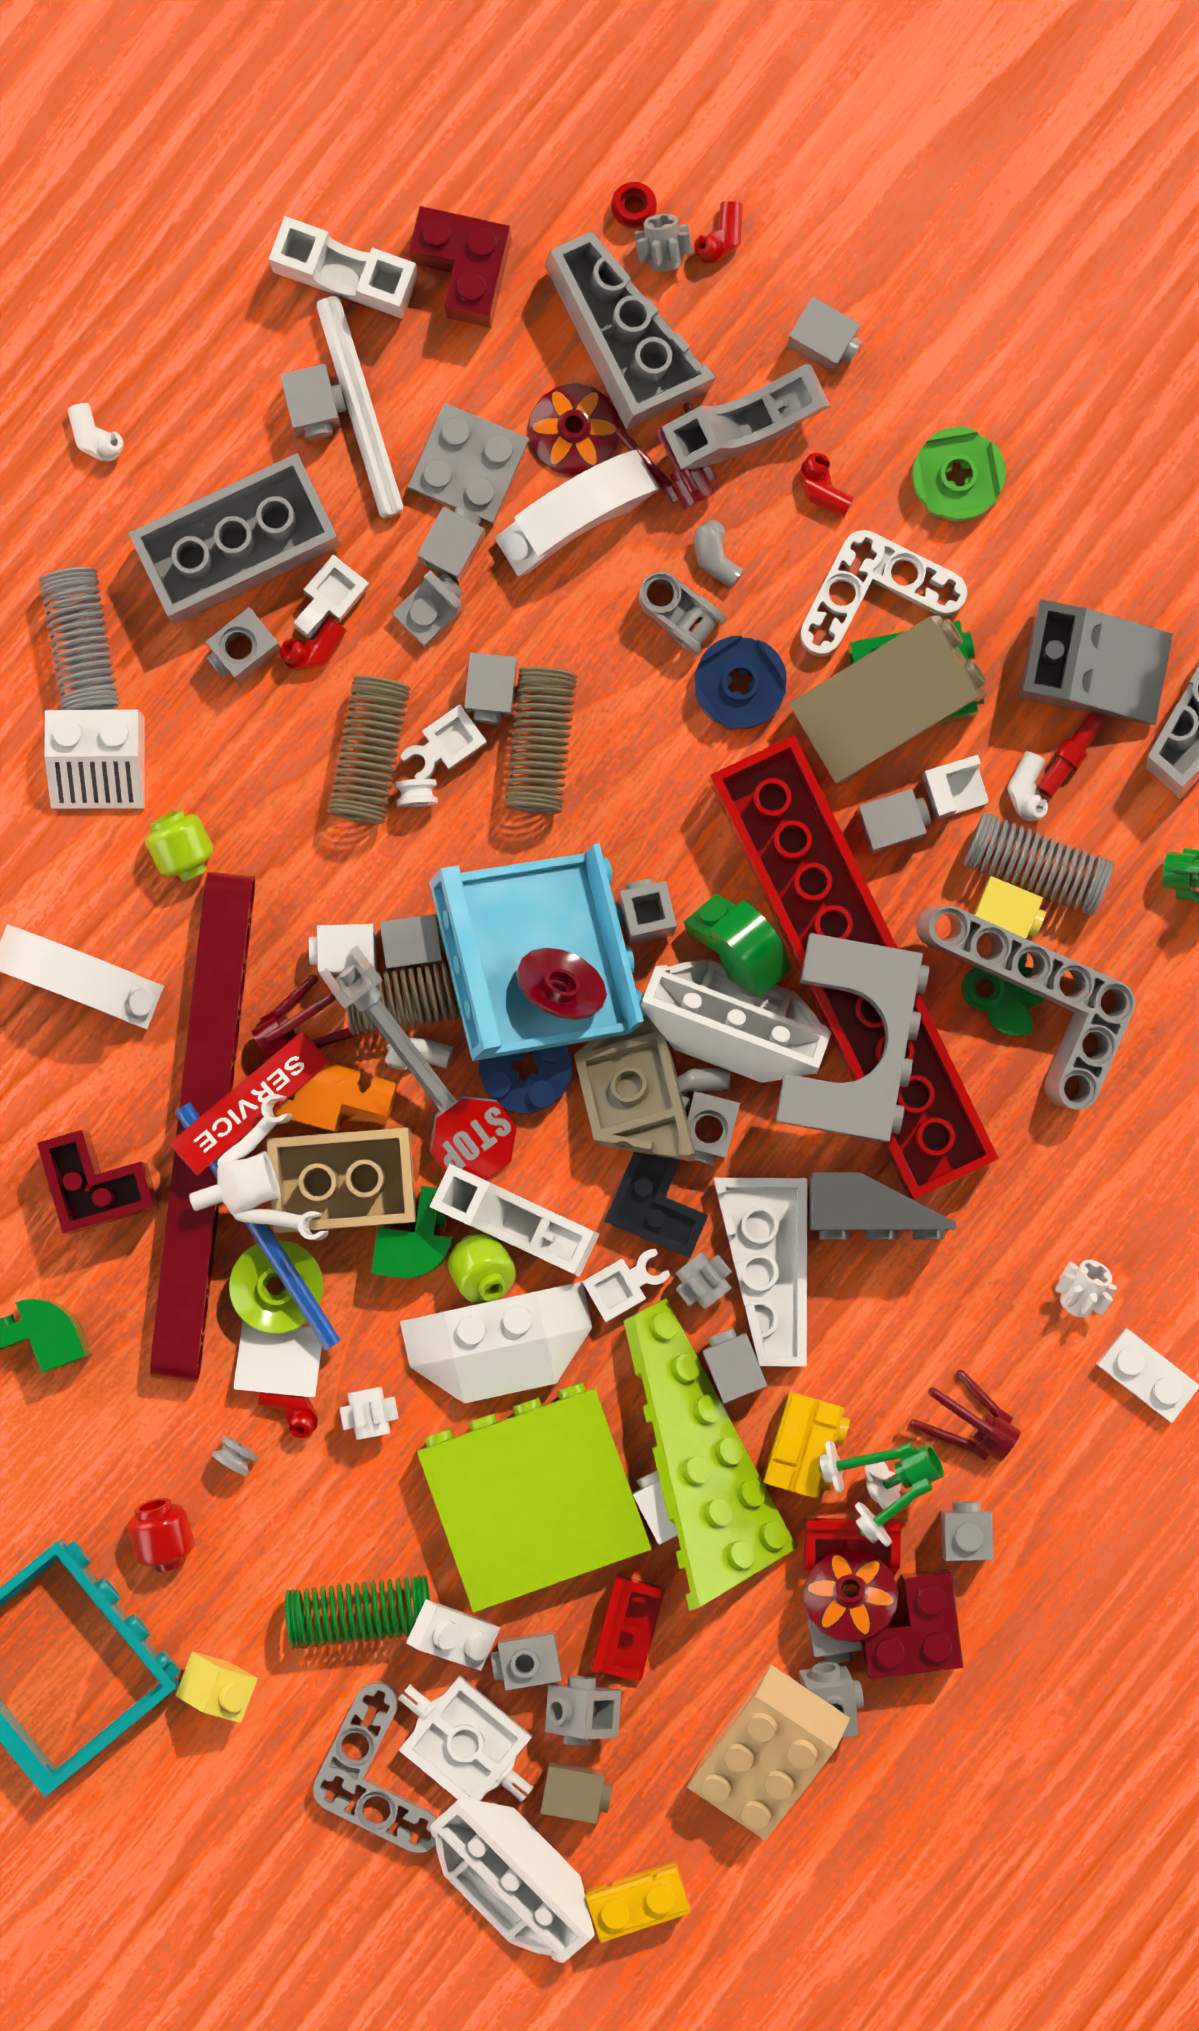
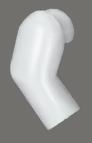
[67,403,124,461]
[1007,751,1048,821]

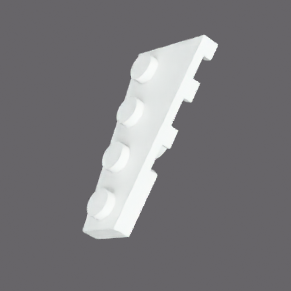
[713,1178,807,1366]

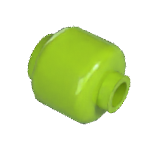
[145,809,214,882]
[447,1234,516,1303]

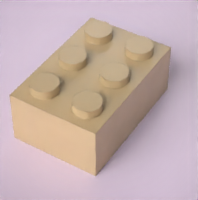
[267,1128,417,1234]
[687,1665,850,1841]

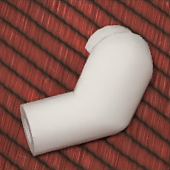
[385,1037,453,1070]

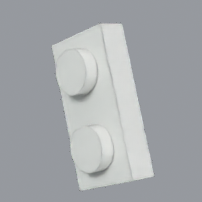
[1096,1328,1199,1423]
[406,1600,500,1671]

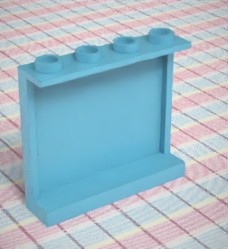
[429,843,645,1061]

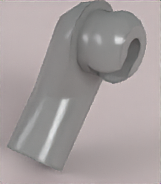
[693,520,744,589]
[677,1067,730,1110]

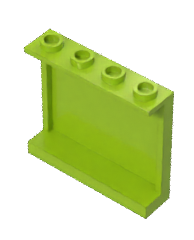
[417,1382,652,1613]

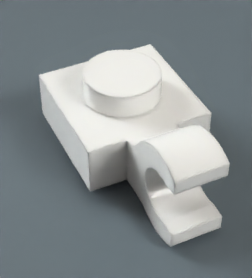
[294,555,369,640]

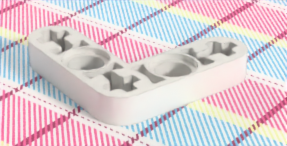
[800,530,967,657]

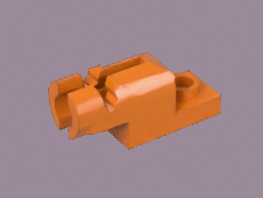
[273,1063,398,1133]

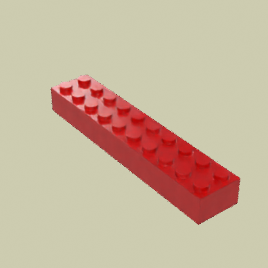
[709,735,999,1200]

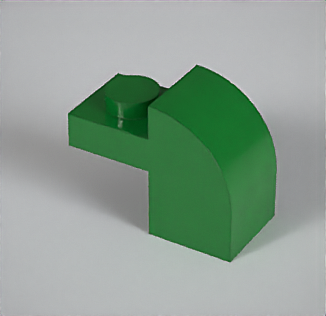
[684,893,792,998]
[371,1186,454,1278]
[0,1299,92,1373]

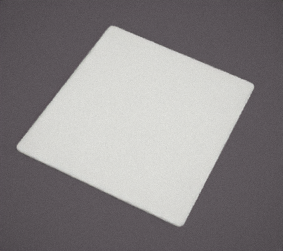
[234,1321,322,1398]

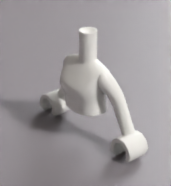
[189,1094,329,1240]

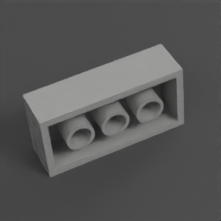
[128,453,341,625]

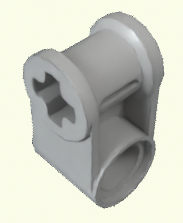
[638,571,727,655]

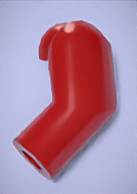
[694,201,743,263]
[800,453,854,518]
[280,618,347,670]
[258,1392,318,1439]

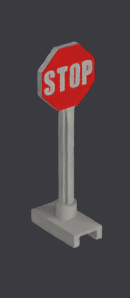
[319,946,517,1180]

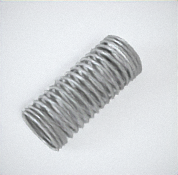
[38,567,120,710]
[963,811,1115,916]

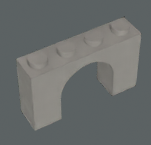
[775,933,929,1143]

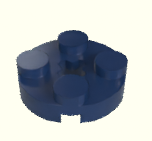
[695,636,786,730]
[479,1045,572,1114]

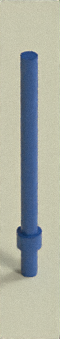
[175,1102,341,1350]

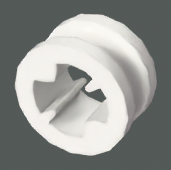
[395,779,438,807]

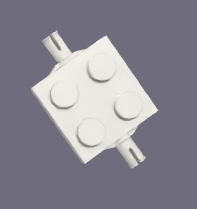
[397,1675,534,1802]

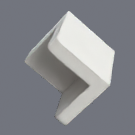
[922,755,988,820]

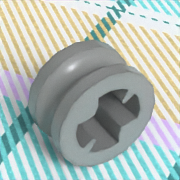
[212,1435,260,1477]

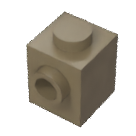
[540,1761,613,1824]

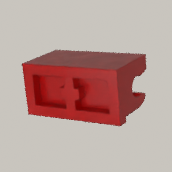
[804,1518,901,1572]
[592,1574,666,1681]

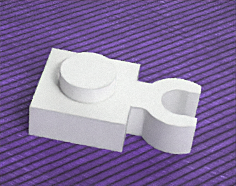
[400,704,487,779]
[582,1249,670,1322]

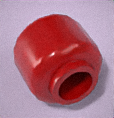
[127,1498,195,1572]

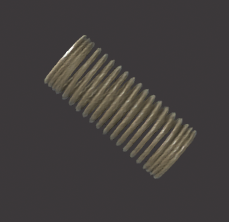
[503,667,578,814]
[327,675,411,824]
[346,962,461,1035]

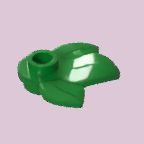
[961,952,1045,1036]

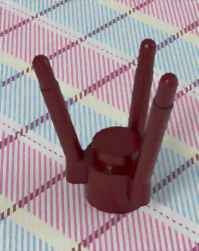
[616,402,717,510]
[251,974,370,1059]
[909,1370,1021,1462]

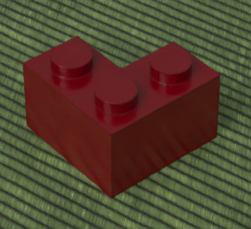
[409,206,512,328]
[37,1130,160,1234]
[862,1569,964,1679]

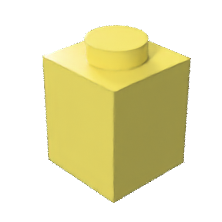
[973,876,1046,938]
[175,1651,258,1723]

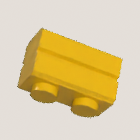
[763,1391,850,1499]
[586,1860,691,1943]

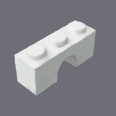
[268,216,418,319]

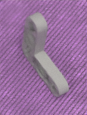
[313,1681,437,1853]

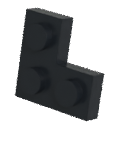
[604,1152,709,1258]

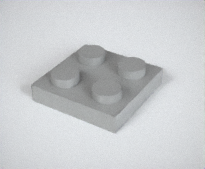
[408,403,530,526]

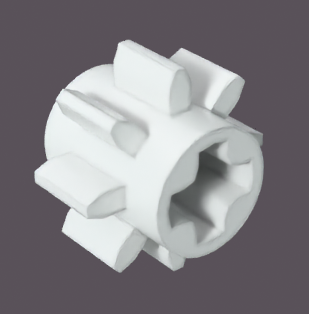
[1055,1260,1117,1318]
[339,1387,399,1440]

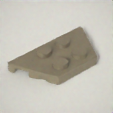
[574,995,697,1161]

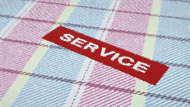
[169,1031,330,1175]

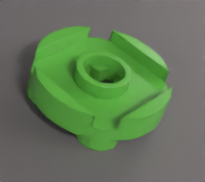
[912,427,1006,522]

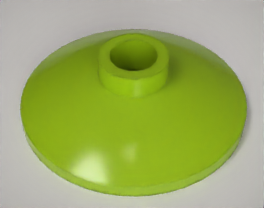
[229,1239,323,1333]

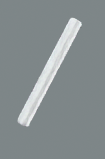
[316,296,403,518]

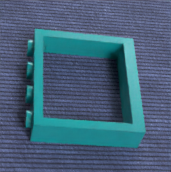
[0,1538,181,1797]

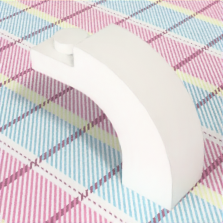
[494,450,660,577]
[0,924,164,1029]
[430,1164,600,1277]

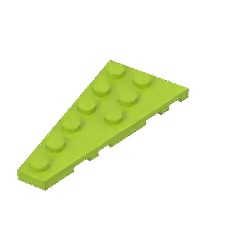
[624,1298,797,1611]

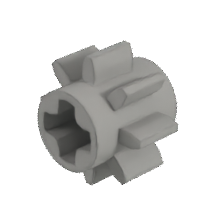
[634,214,692,272]
[675,1251,732,1310]

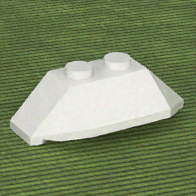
[640,959,831,1083]
[400,1282,592,1404]
[430,1797,595,1963]

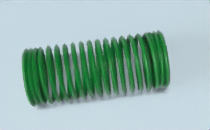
[285,1575,430,1650]

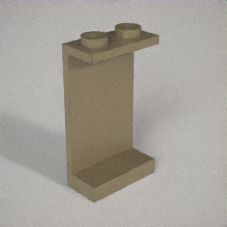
[789,616,987,784]

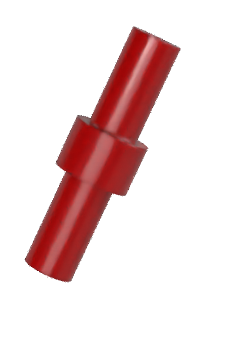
[1037,713,1104,798]

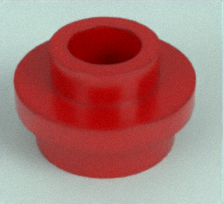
[611,182,657,229]

